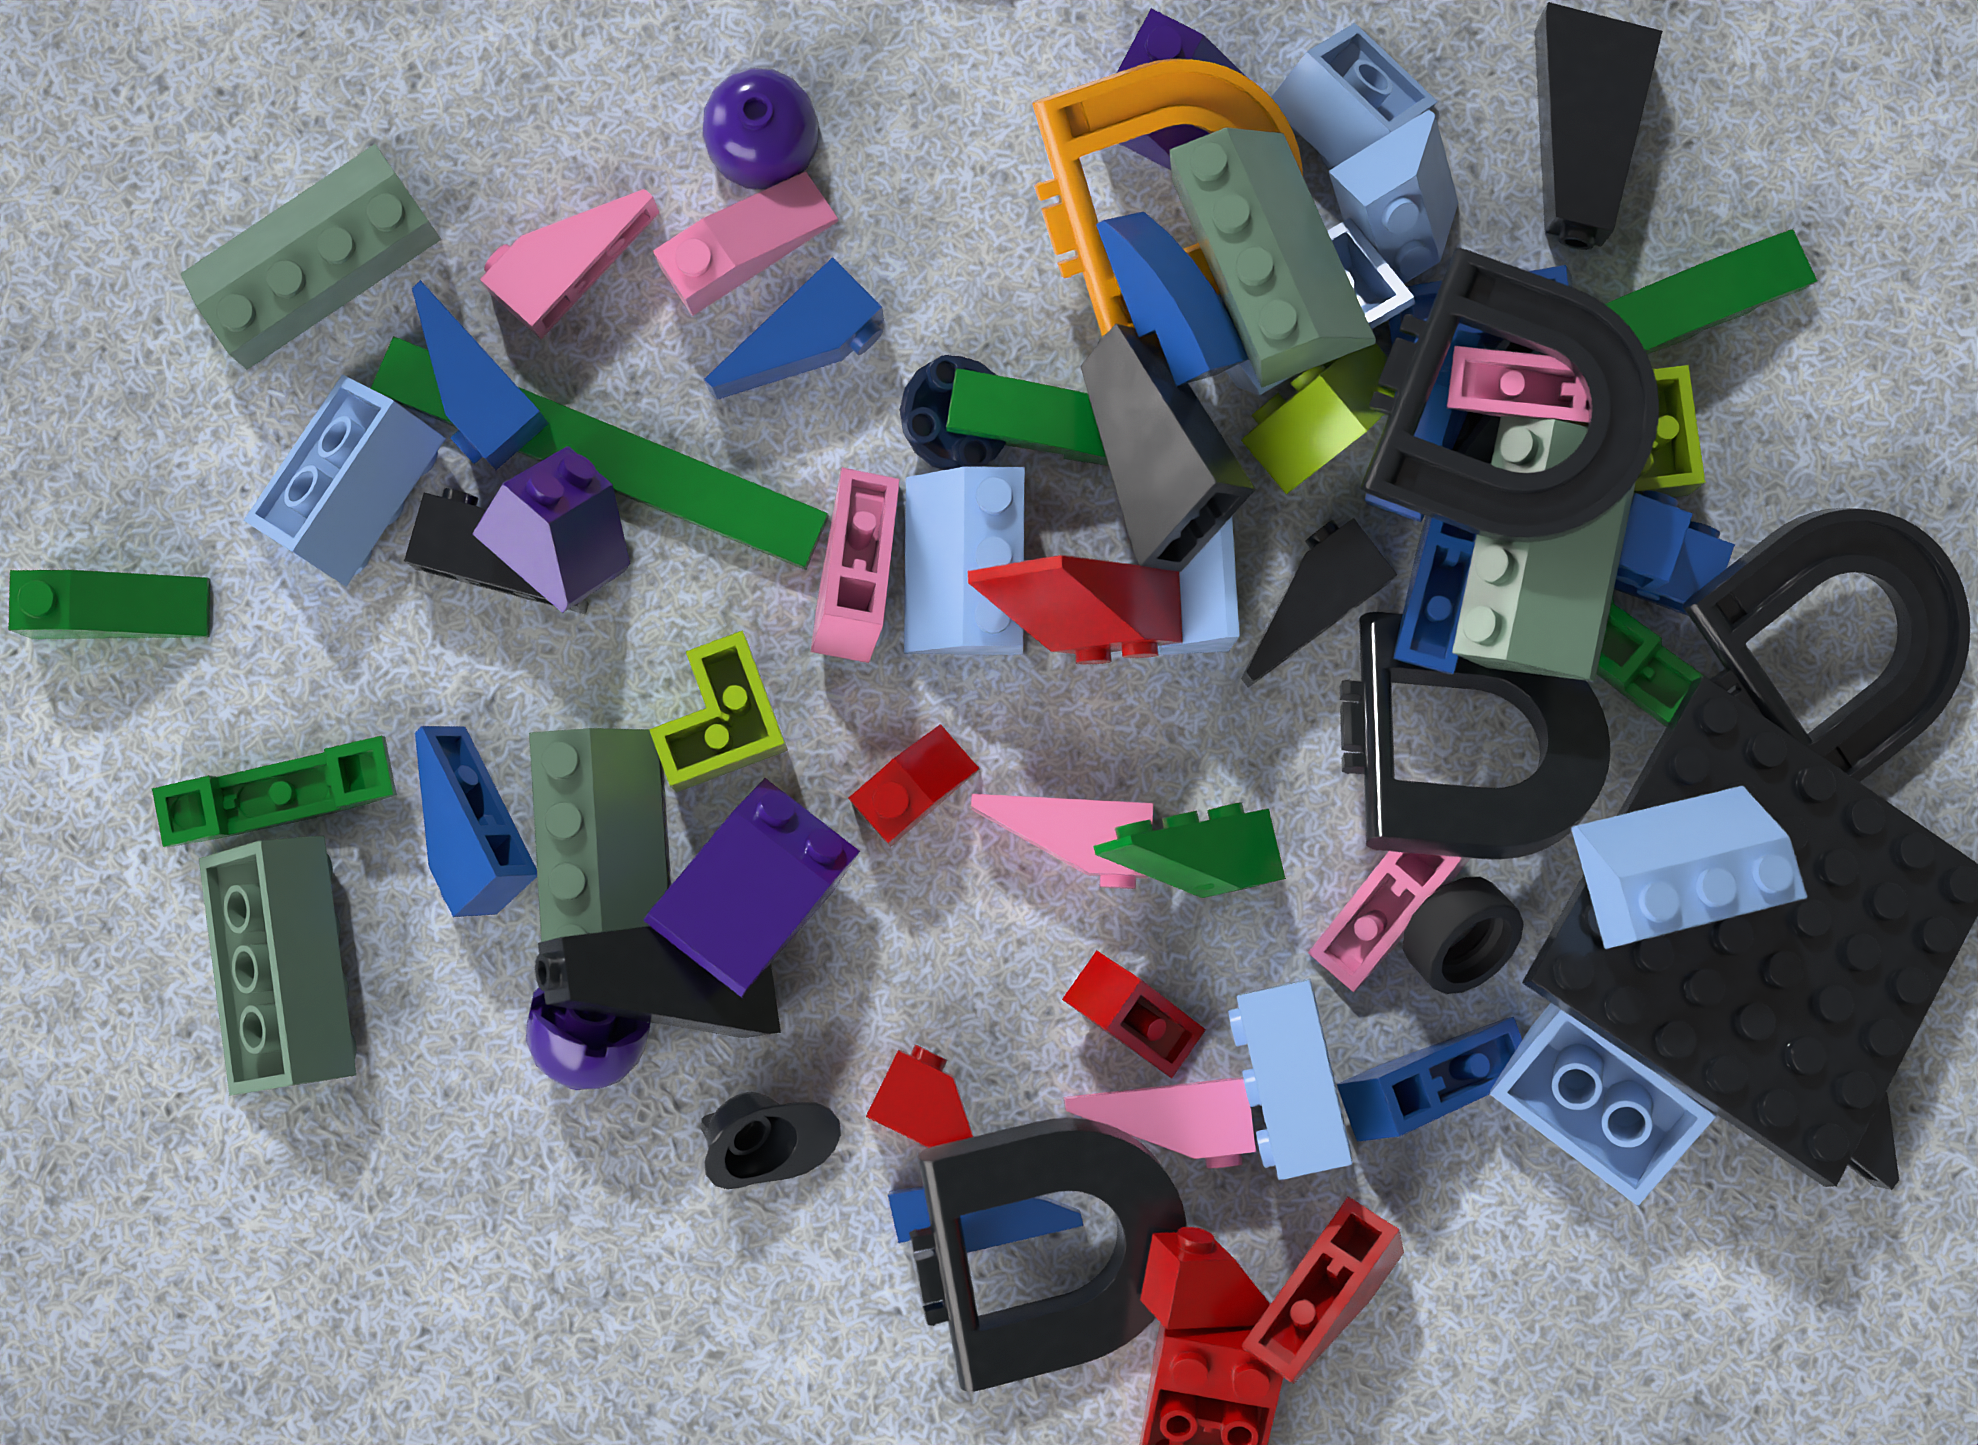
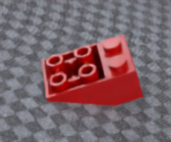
[1139,1323,1283,1445]

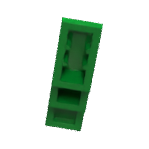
[1605,229,1818,354]
[946,368,1109,466]
[1597,595,1709,727]

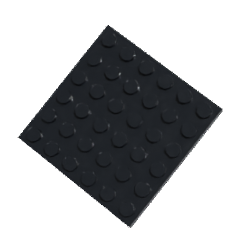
[1522,676,1978,1187]

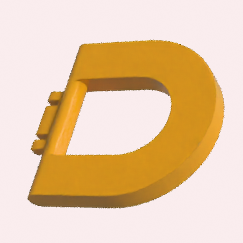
[1032,59,1303,336]

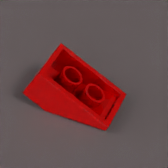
[968,555,1183,664]

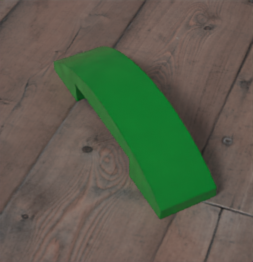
[152,735,397,848]

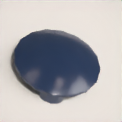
[899,355,1006,470]

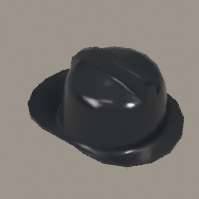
[701,1092,841,1190]

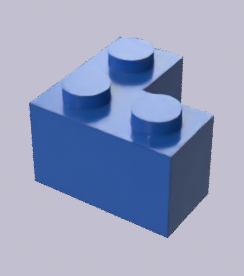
[1614,490,1735,616]

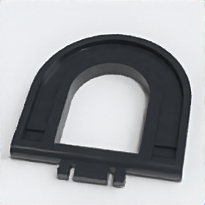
[1360,248,1659,543]
[1682,508,1970,782]
[1339,612,1610,859]
[909,1118,1187,1392]

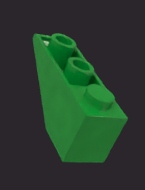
[1093,802,1286,898]

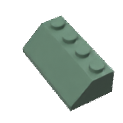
[1169,128,1376,388]
[180,144,442,370]
[1452,416,1635,681]
[529,728,668,942]
[199,835,357,1096]

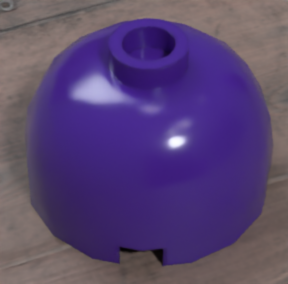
[702,68,819,190]
[526,988,651,1090]

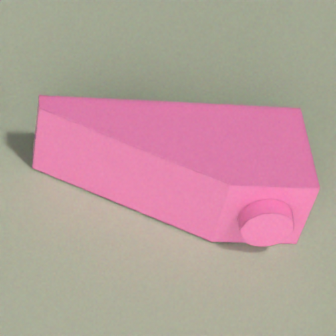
[653,171,839,316]
[480,189,660,339]
[1447,346,1589,427]
[811,467,900,663]
[971,794,1153,889]
[1308,851,1471,992]
[1063,1077,1256,1168]

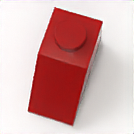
[848,724,980,847]
[1062,950,1206,1079]
[866,1044,974,1148]
[1140,1227,1270,1330]

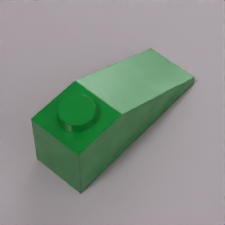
[8,570,210,639]

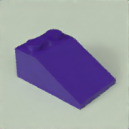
[643,778,860,997]

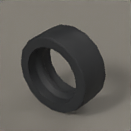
[1402,876,1524,994]

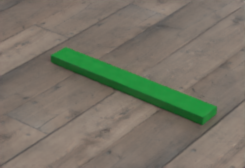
[370,336,829,570]

